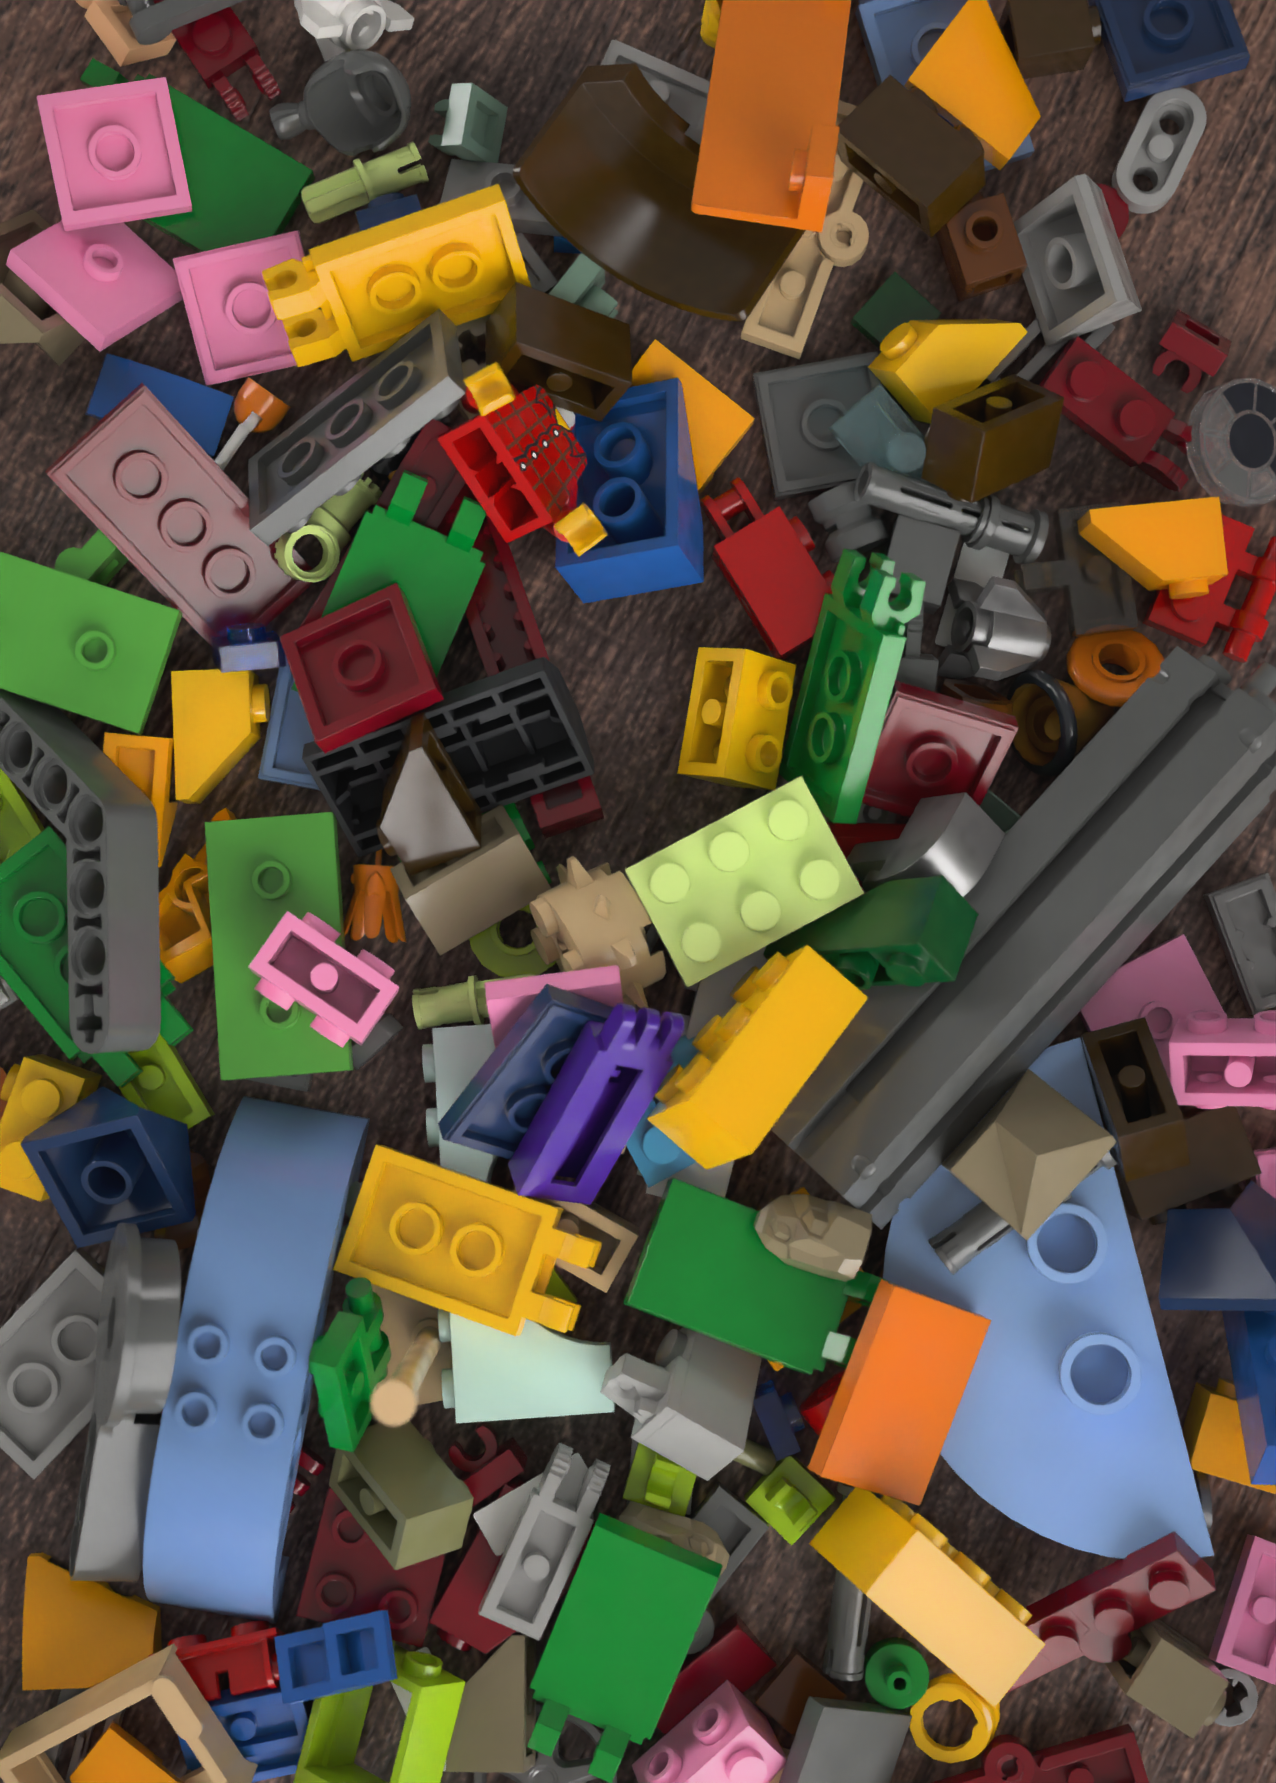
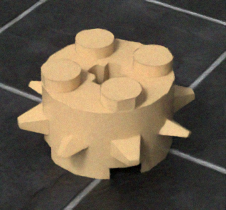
[529,856,666,1010]

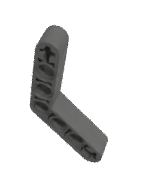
[0,689,161,1054]

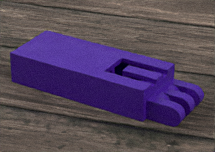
[508,1003,684,1205]

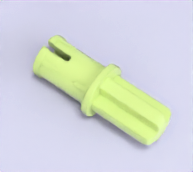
[301,142,429,224]
[412,973,535,1030]

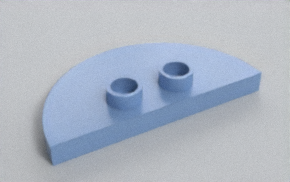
[883,1037,1214,1559]

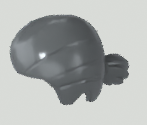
[269,50,411,156]

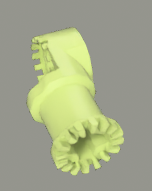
[274,473,382,583]

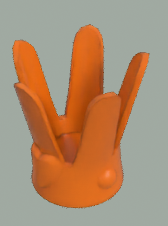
[344,849,406,943]

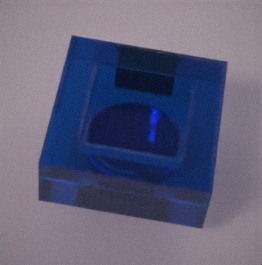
[211,623,286,673]
[753,1380,806,1461]

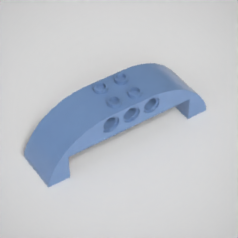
[143,1096,370,1624]

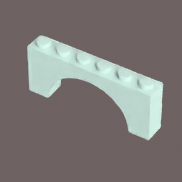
[422,1024,615,1424]

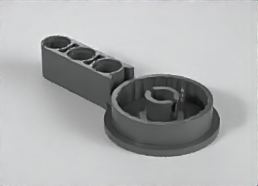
[69,1223,181,1582]

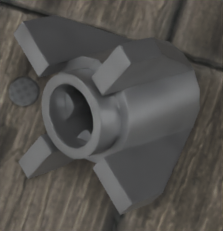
[937,576,1051,681]

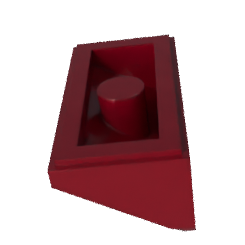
[657,1613,777,1735]

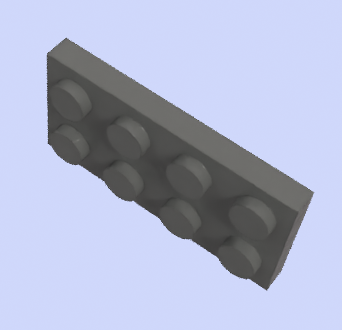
[248,309,465,546]

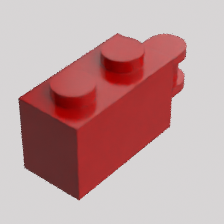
[700,477,834,660]

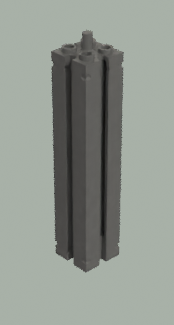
[771,646,1276,1230]

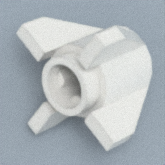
[294,0,414,62]

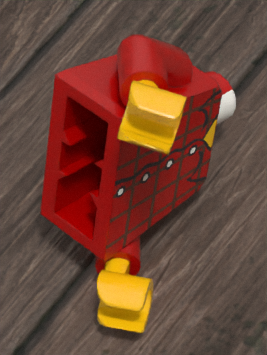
[437,362,607,556]

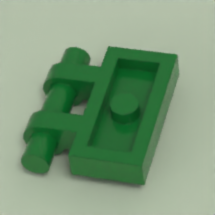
[308,1277,392,1453]

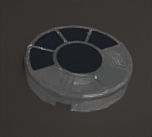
[1186,378,1276,507]

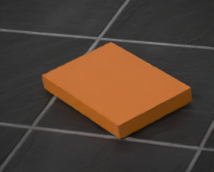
[808,1279,991,1506]

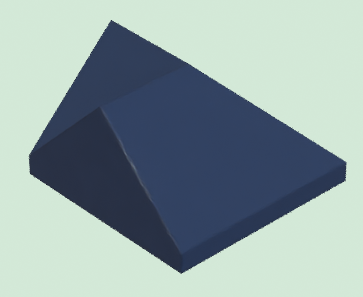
[21,1086,196,1248]
[1158,1181,1276,1311]

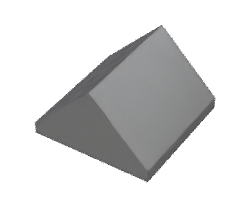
[1014,174,1142,347]

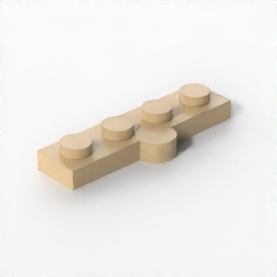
[740,100,869,360]

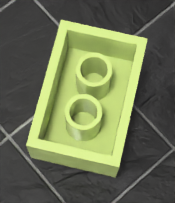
[625,776,864,988]

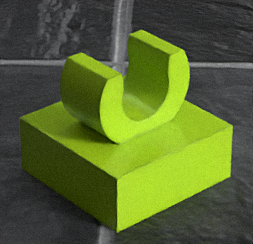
[623,1442,697,1517]
[744,1450,836,1545]

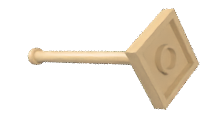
[371,1284,453,1426]

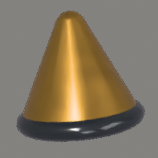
[1006,670,1115,777]

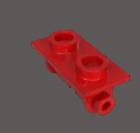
[148,1621,286,1702]

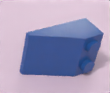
[555,378,704,603]

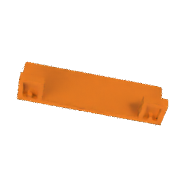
[691,0,851,232]

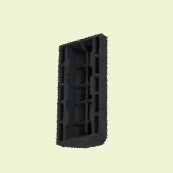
[302,657,594,858]

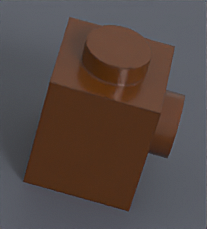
[936,192,1028,302]

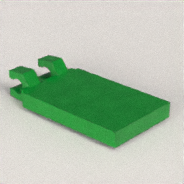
[80,58,315,253]
[291,469,486,692]
[779,549,926,824]
[0,826,194,1088]
[623,1178,900,1374]
[527,1513,723,1783]

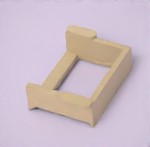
[0,1644,258,1783]

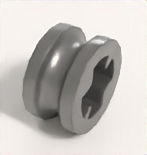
[1212,1661,1258,1727]

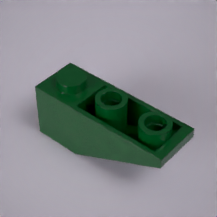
[763,875,978,990]

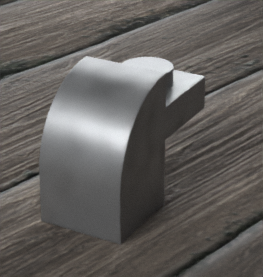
[847,793,1005,897]

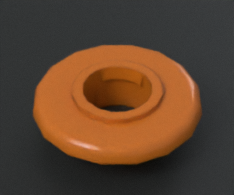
[1066,625,1165,707]

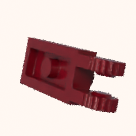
[153,0,282,122]
[1039,336,1211,492]

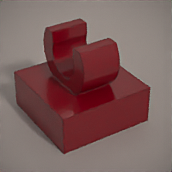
[1153,309,1232,393]
[449,1421,527,1507]

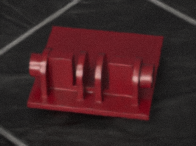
[296,1487,447,1647]

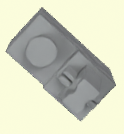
[601,1327,762,1481]

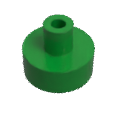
[863,1637,929,1709]

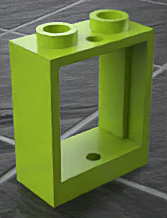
[293,1640,466,1783]

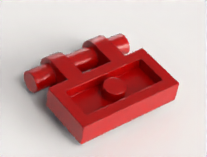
[1143,514,1276,663]

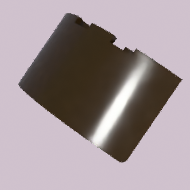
[513,63,806,322]

